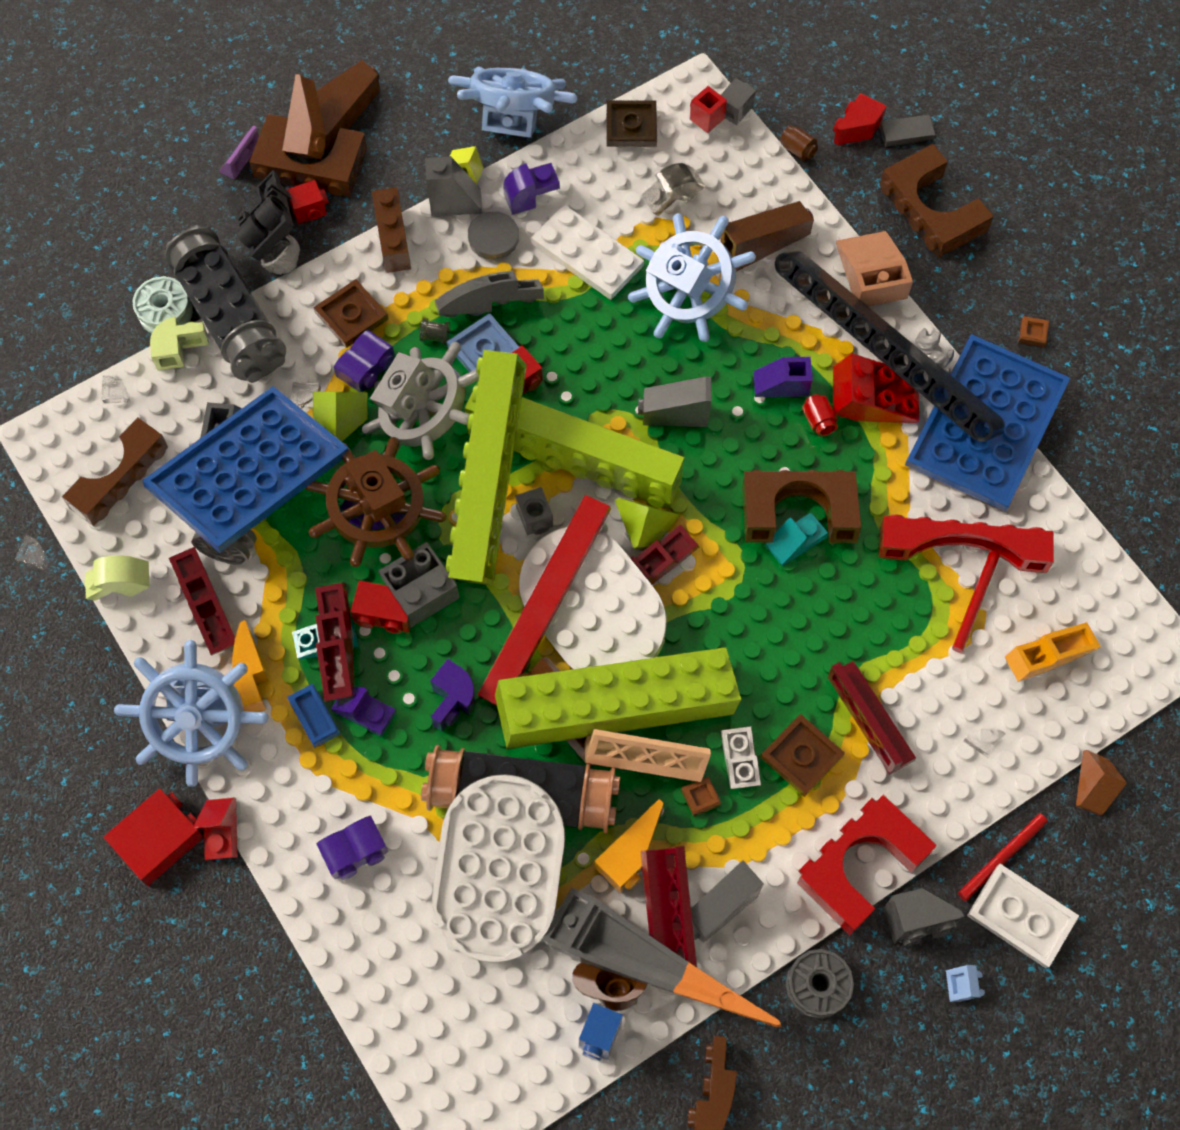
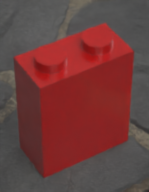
[103,788,204,886]

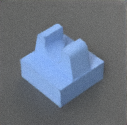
[946,965,985,1002]

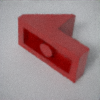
[194,797,238,860]

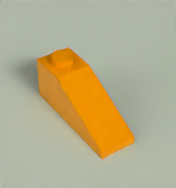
[594,799,663,894]

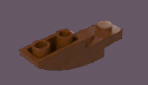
[687,1036,737,1130]

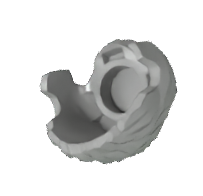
[261,235,300,275]
[914,328,954,369]

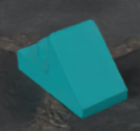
[766,513,828,567]

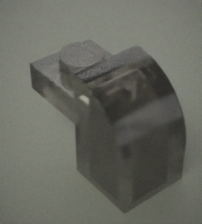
[642,163,706,216]

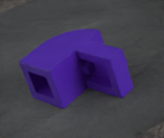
[503,163,560,215]
[430,659,475,732]

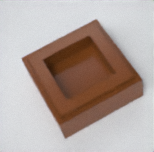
[1018,316,1049,348]
[681,776,721,817]

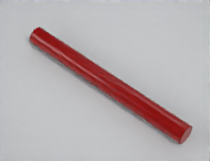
[952,551,1000,653]
[958,813,1048,901]

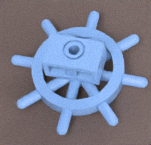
[448,67,577,138]
[628,214,756,342]
[114,640,269,787]

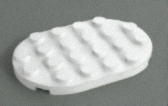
[519,527,667,669]
[432,775,565,962]

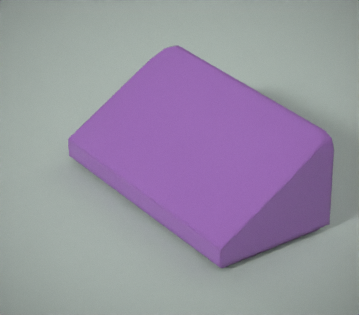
[220,126,259,179]

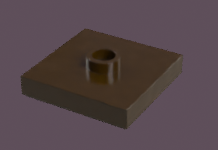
[606,100,657,147]

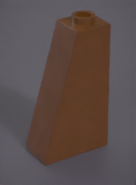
[316,60,380,154]
[720,201,814,272]

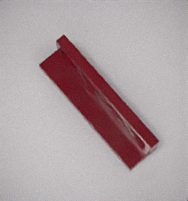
[827,661,916,775]
[641,846,697,967]

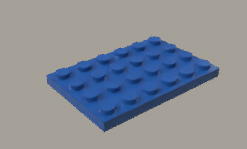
[905,334,1070,512]
[143,386,349,553]

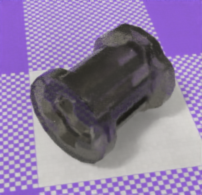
[419,318,451,346]

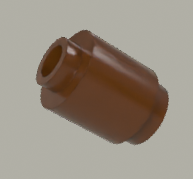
[780,125,818,161]

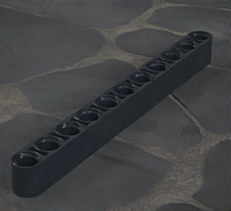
[775,251,1005,442]

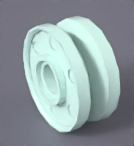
[133,276,193,334]

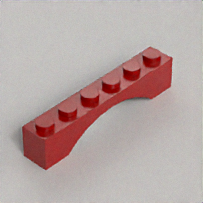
[879,514,1054,573]

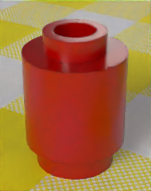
[802,394,838,436]

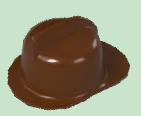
[572,963,647,1011]

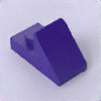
[331,686,396,737]

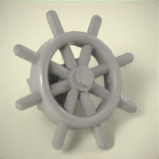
[362,342,480,460]

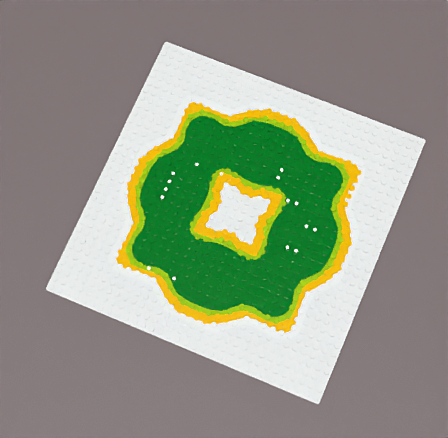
[0,53,1180,1130]

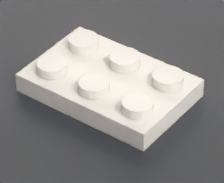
[967,864,1079,968]

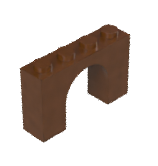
[249,114,367,197]
[880,144,994,258]
[742,470,861,543]

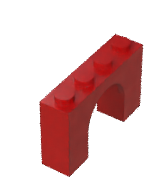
[797,794,937,936]

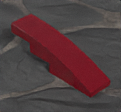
[630,524,700,585]
[169,547,235,656]
[315,583,354,701]

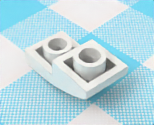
[721,727,761,789]

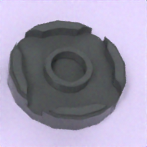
[468,212,519,260]

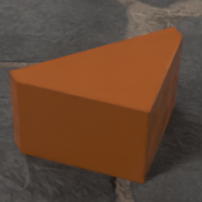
[1076,750,1127,816]

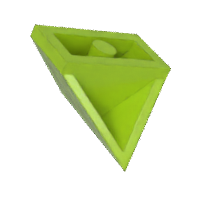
[313,391,368,442]
[614,498,681,550]

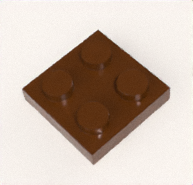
[313,279,389,348]
[760,714,845,797]

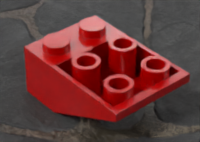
[833,353,920,424]

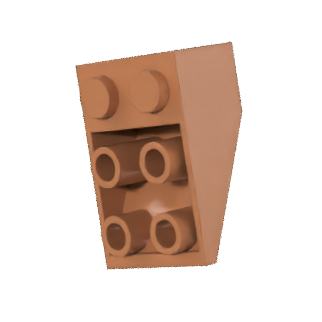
[836,231,913,306]

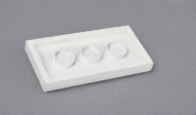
[531,204,644,300]

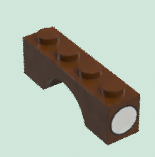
[62,417,168,527]

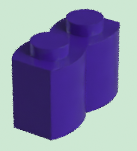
[334,330,395,392]
[316,815,389,880]

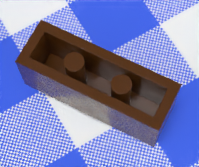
[372,187,411,273]

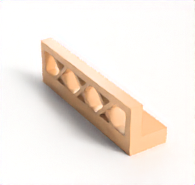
[584,729,711,782]

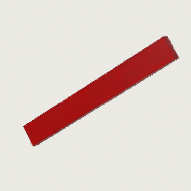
[478,495,611,706]

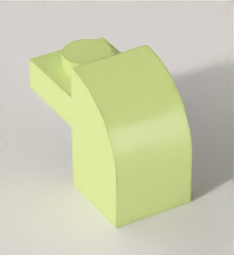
[150,317,209,371]
[84,555,150,601]

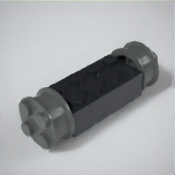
[165,225,286,383]

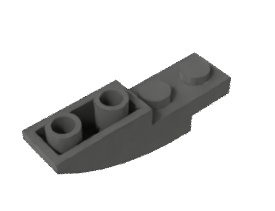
[435,271,544,317]

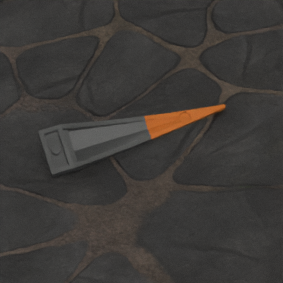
[542,888,782,1027]

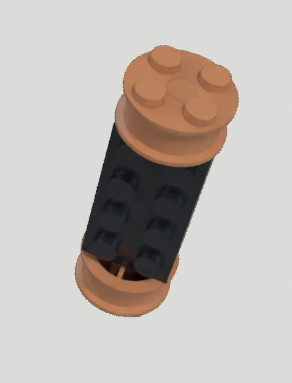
[421,745,620,834]

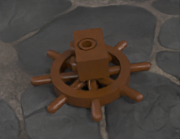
[305,437,447,567]

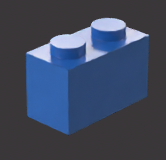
[579,1003,623,1062]

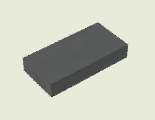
[880,115,935,147]

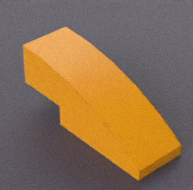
[232,620,268,712]
[1005,622,1101,682]

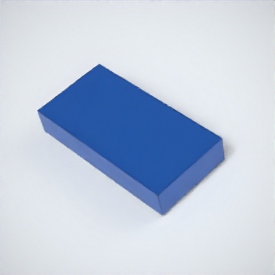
[287,683,340,748]

